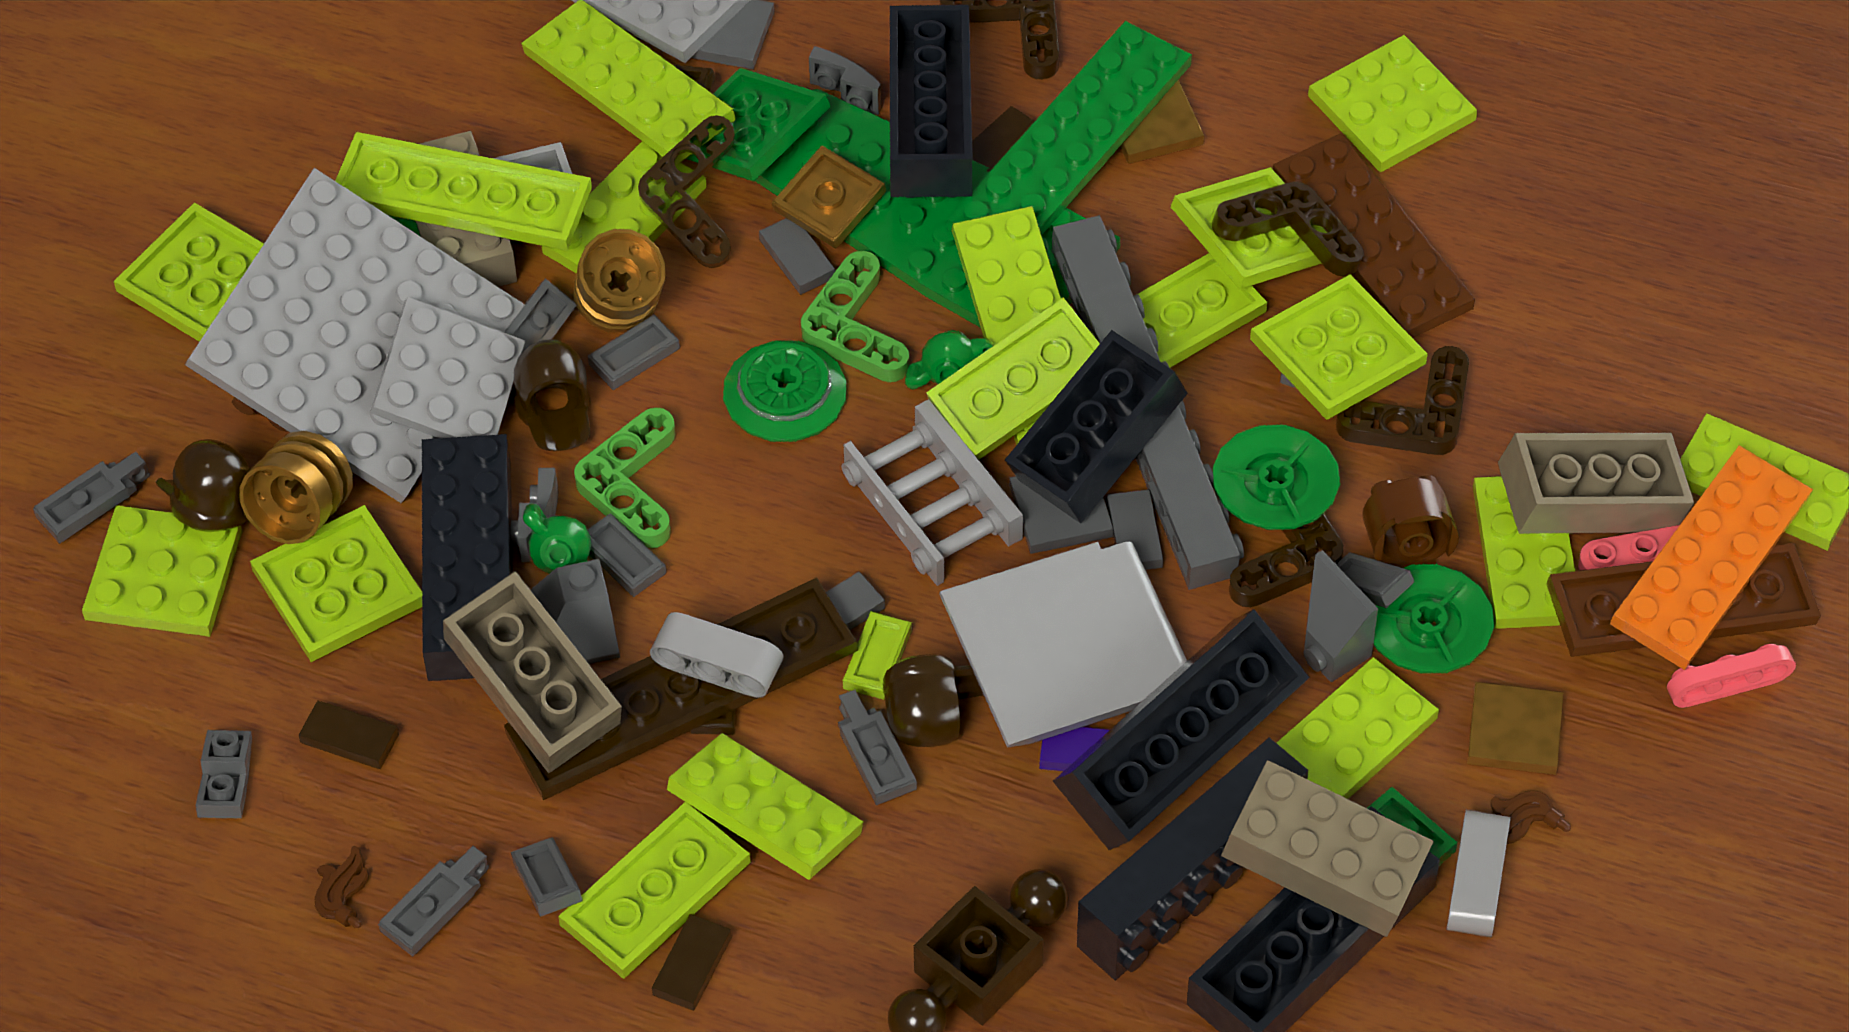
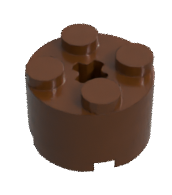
[1362,475,1459,568]

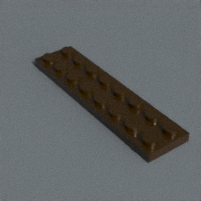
[504,578,858,800]

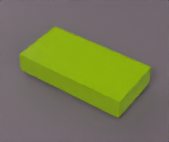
[843,611,912,700]

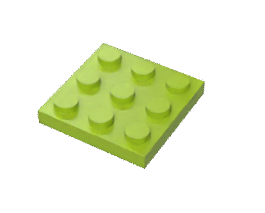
[1308,35,1477,173]
[1171,167,1327,289]
[114,202,264,342]
[1250,275,1428,420]
[82,505,242,637]
[250,505,422,662]

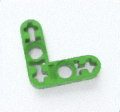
[801,251,909,382]
[574,407,676,549]

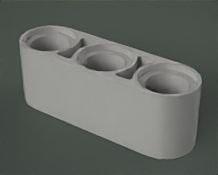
[650,612,784,698]
[1447,809,1510,938]

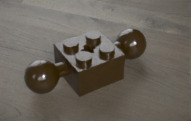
[888,869,1068,1032]

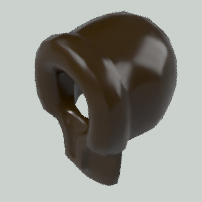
[513,340,590,451]
[156,439,251,532]
[883,654,984,747]

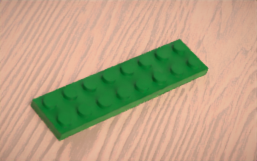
[947,21,1192,236]

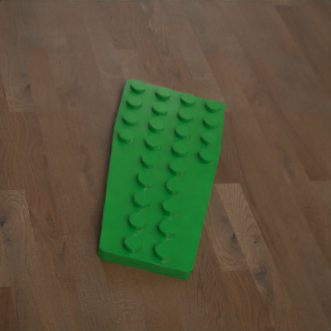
[755,89,1120,328]

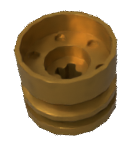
[574,229,665,333]
[240,431,353,544]

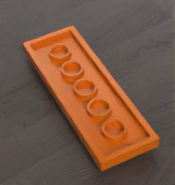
[1610,445,1813,670]

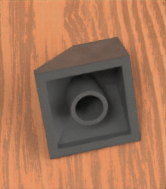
[1304,550,1378,683]
[531,559,620,664]

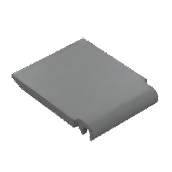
[939,542,1187,748]

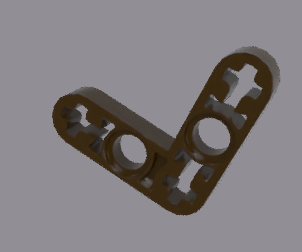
[940,0,1059,80]
[638,115,735,268]
[1212,182,1364,277]
[1336,346,1469,455]
[1229,480,1344,608]

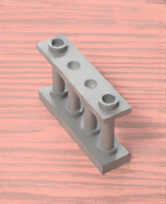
[841,399,1023,586]

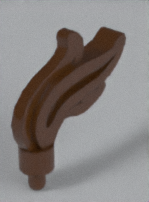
[1491,791,1571,844]
[315,846,368,928]

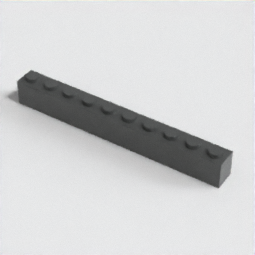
[1051,215,1244,590]

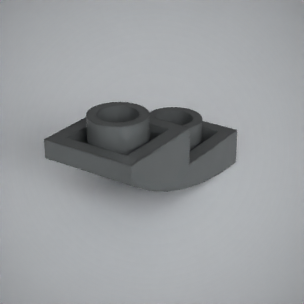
[809,46,881,115]
[510,468,559,562]
[196,730,252,818]

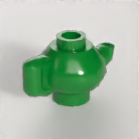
[905,330,993,390]
[523,503,591,574]

